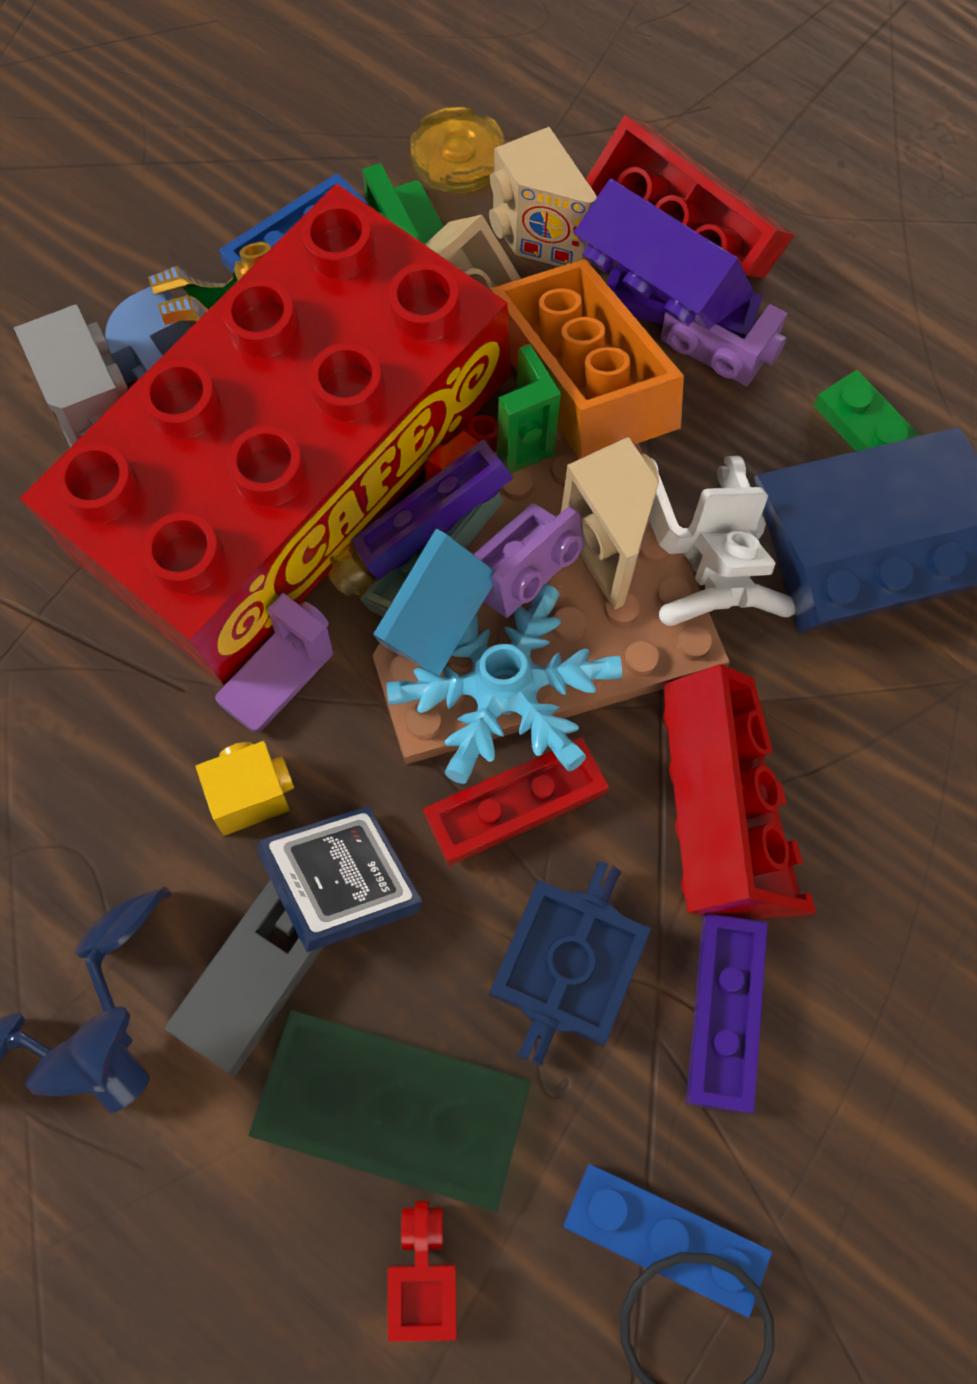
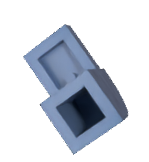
[105,286,190,384]

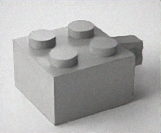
[14,304,128,447]

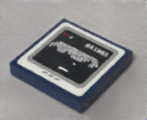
[257,806,422,952]

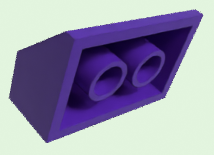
[573,178,754,330]

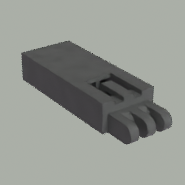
[164,880,324,1077]

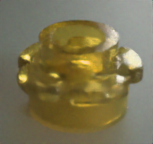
[328,545,377,597]

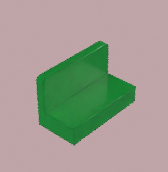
[362,163,444,244]
[497,344,561,474]

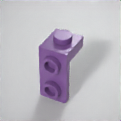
[660,304,788,387]
[215,593,333,734]

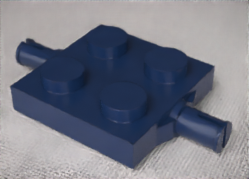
[489,862,651,1067]

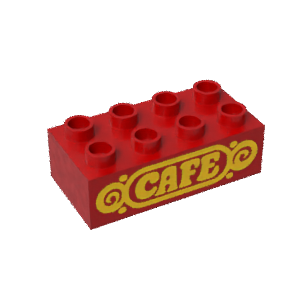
[19,183,511,685]

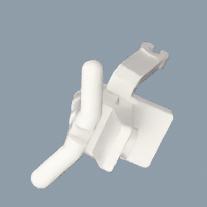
[649,456,795,626]

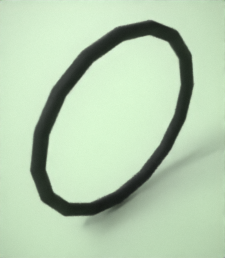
[620,1252,774,1384]

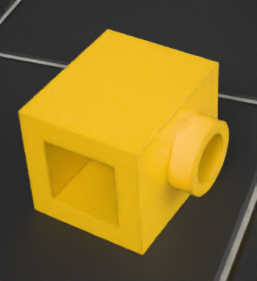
[195,741,295,836]

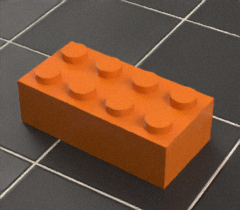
[490,259,684,459]

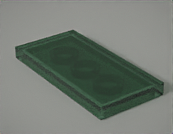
[248,1010,532,1212]

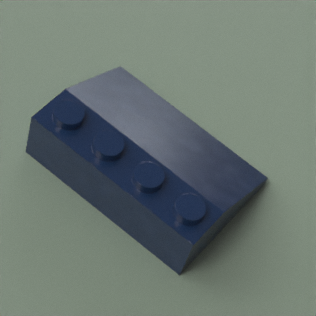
[754,427,977,634]

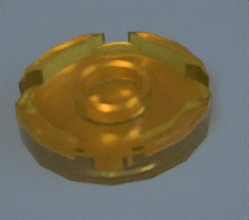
[410,107,505,193]

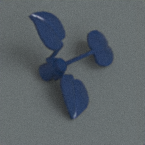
[0,887,171,1113]

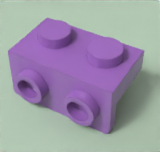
[474,503,584,618]

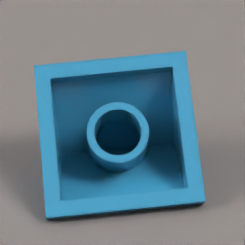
[373,528,495,676]

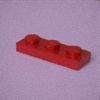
[423,737,609,867]

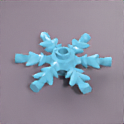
[386,584,622,784]

